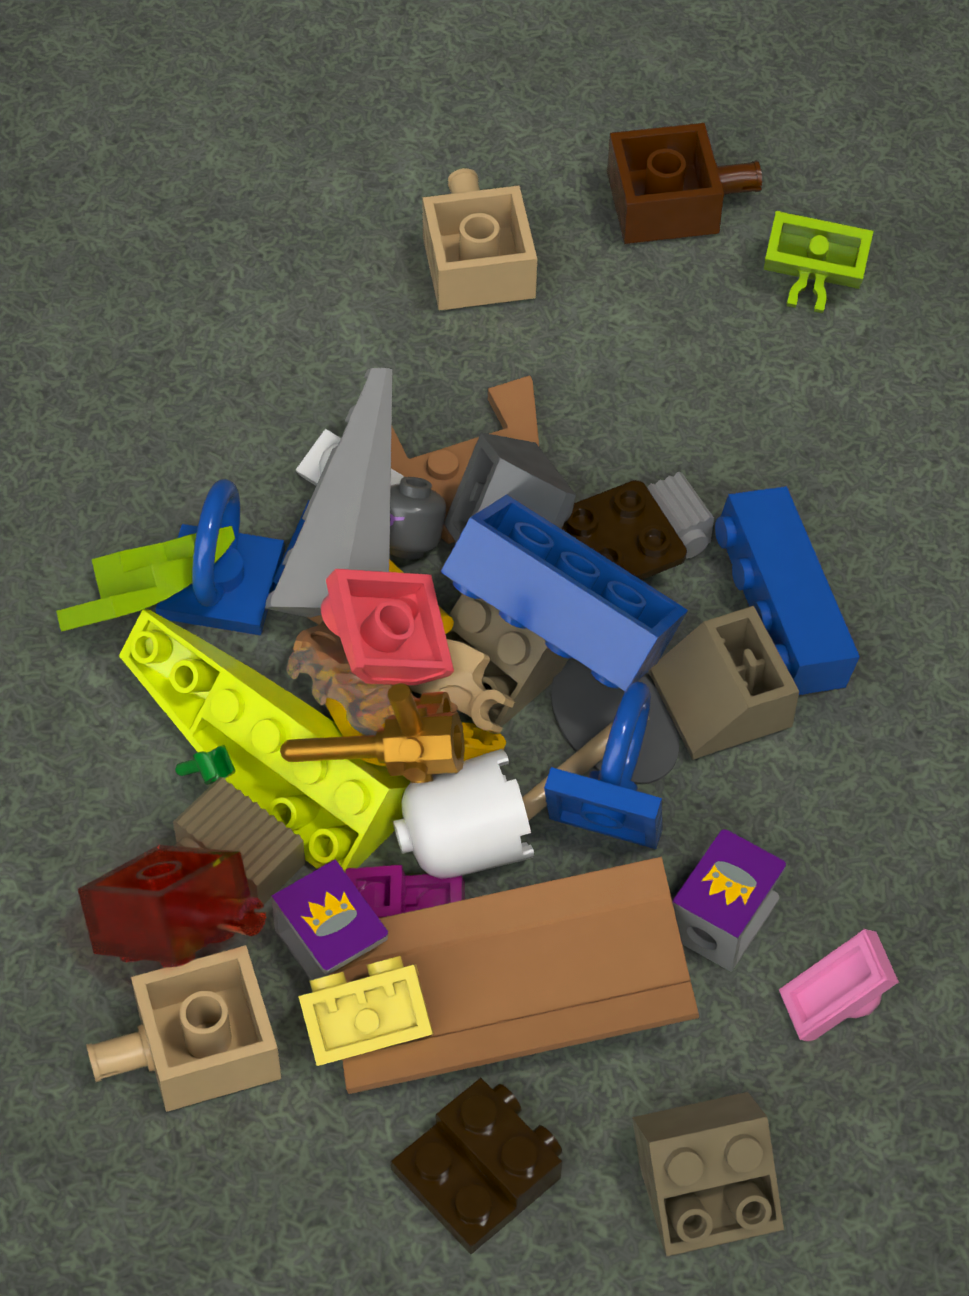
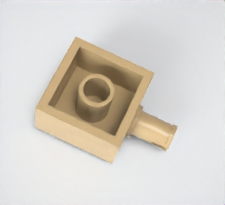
[422,168,537,310]
[86,945,281,1112]

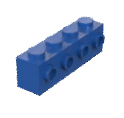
[715,486,860,695]

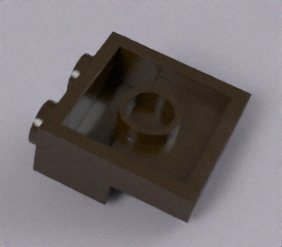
[390,1077,562,1254]

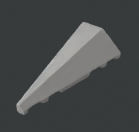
[265,368,392,618]

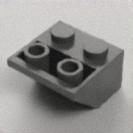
[444,432,576,542]

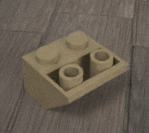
[445,594,569,727]
[649,606,799,760]
[632,1092,784,1256]

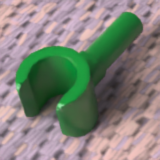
[175,745,236,785]

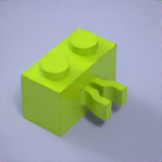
[763,211,873,313]

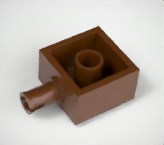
[607,123,762,244]

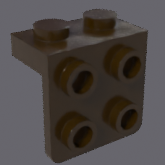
[562,480,687,580]

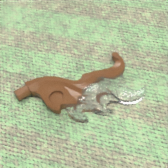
[287,615,458,735]

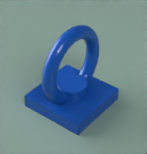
[156,479,285,635]
[544,682,663,849]

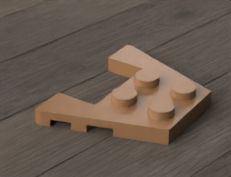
[391,376,539,544]

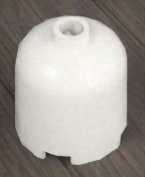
[393,749,534,879]

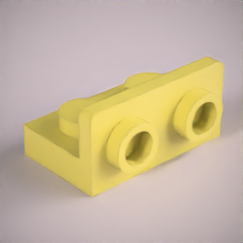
[298,956,434,1066]

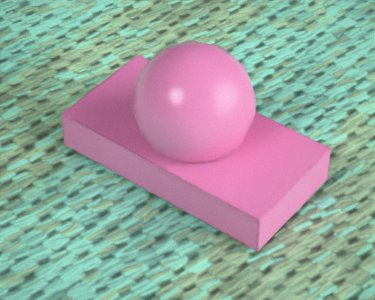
[779,929,899,1042]

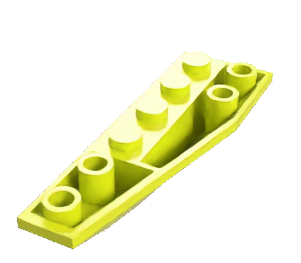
[119,609,411,872]

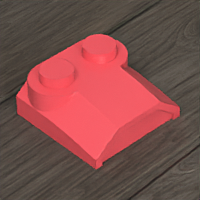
[321,569,454,686]

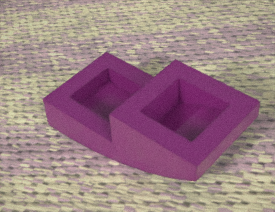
[345,865,465,918]

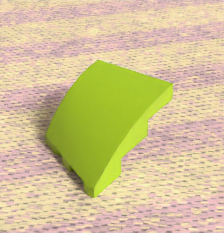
[56,526,235,632]

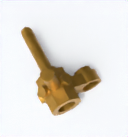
[280,683,465,783]

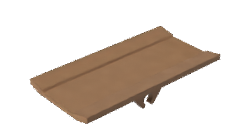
[330,857,699,1094]

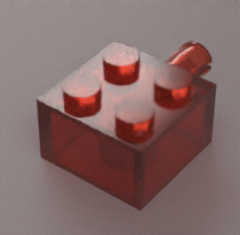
[77,845,266,967]

